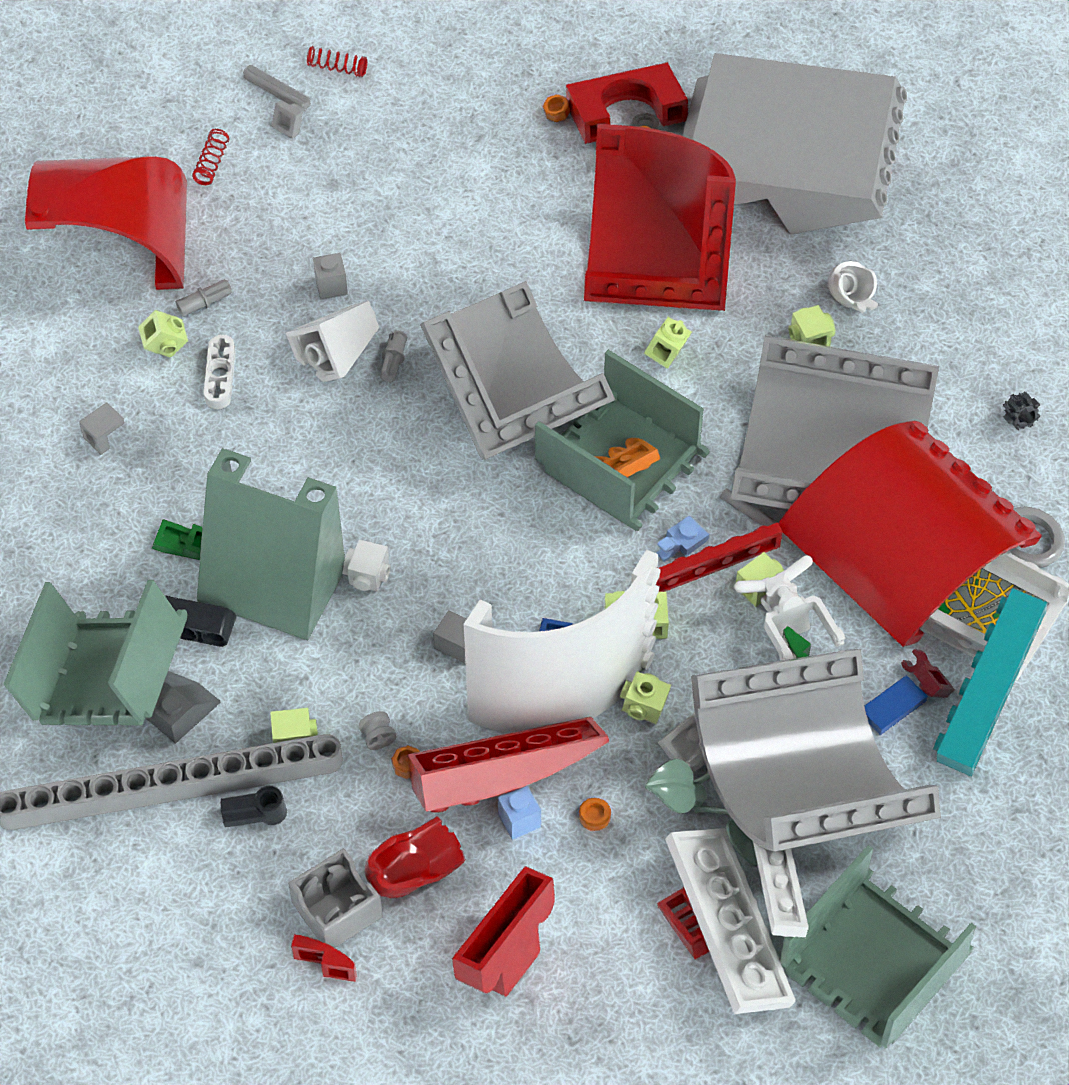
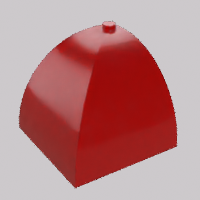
[584,124,736,311]
[25,156,187,290]

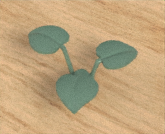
[645,759,758,867]

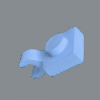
[656,516,709,562]

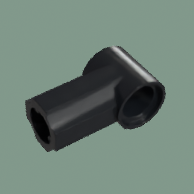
[220,786,287,828]

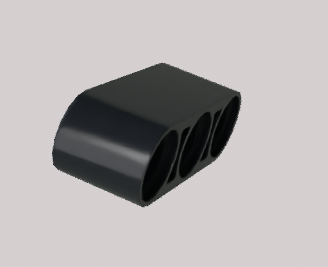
[164,595,236,647]

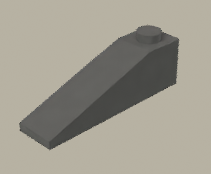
[145,671,221,744]

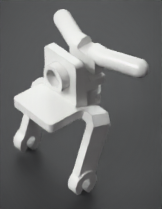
[734,555,845,661]

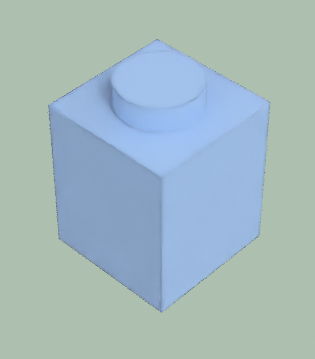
[498,786,541,840]

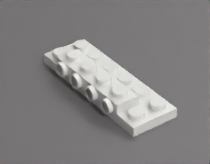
[665,828,796,1014]

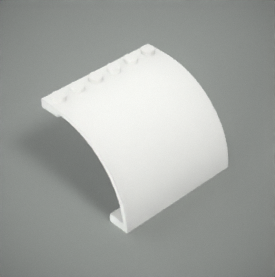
[464,549,661,733]

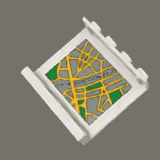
[920,551,1069,681]

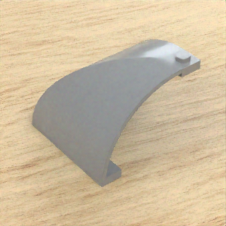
[420,281,615,460]

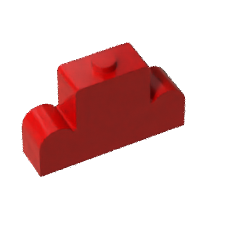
[452,866,555,997]

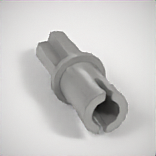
[175,279,232,317]
[380,330,407,383]

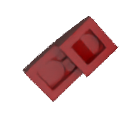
[291,934,357,982]

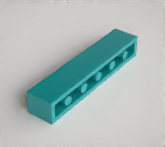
[933,588,1048,777]

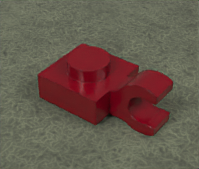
[901,649,955,698]

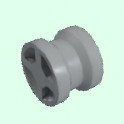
[359,711,397,750]

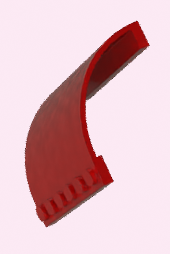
[778,420,1042,647]

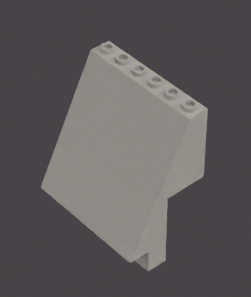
[683,53,907,234]

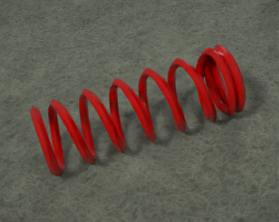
[306,46,368,77]
[192,129,230,186]

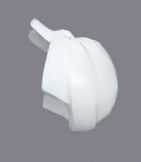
[828,261,878,313]

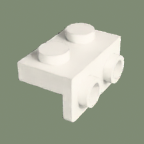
[658,712,706,772]

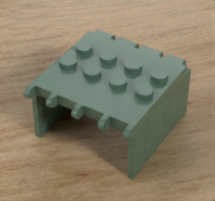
[535,349,710,531]
[3,580,187,726]
[780,845,977,1048]

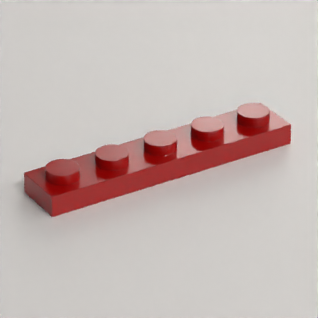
[656,522,783,592]

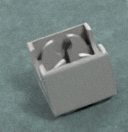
[288,848,383,948]

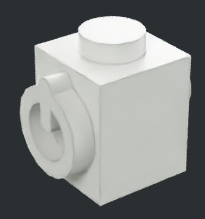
[342,539,391,592]

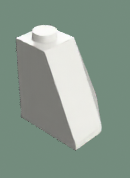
[286,301,379,382]

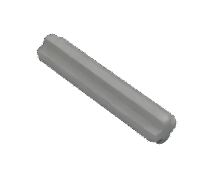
[243,65,311,112]

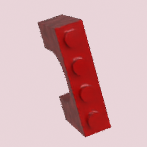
[566,62,688,144]

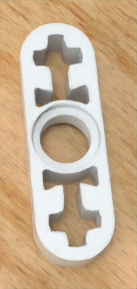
[204,335,236,409]

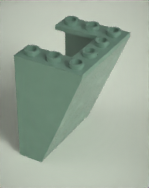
[197,448,345,641]

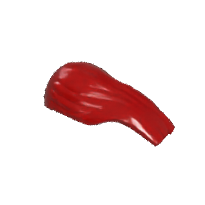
[365,816,465,899]

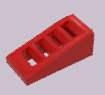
[657,887,710,960]

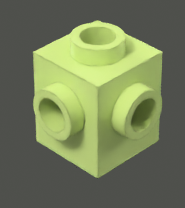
[138,310,188,357]
[620,671,672,725]

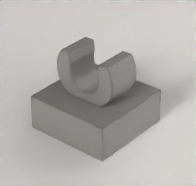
[272,100,304,138]

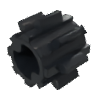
[1003,391,1040,430]

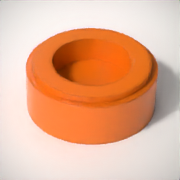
[579,798,611,831]

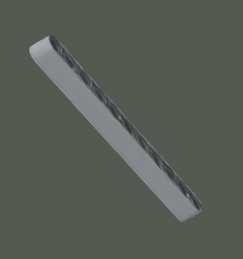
[0,734,343,830]

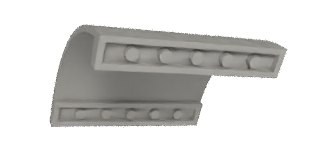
[731,335,939,509]
[691,649,941,852]

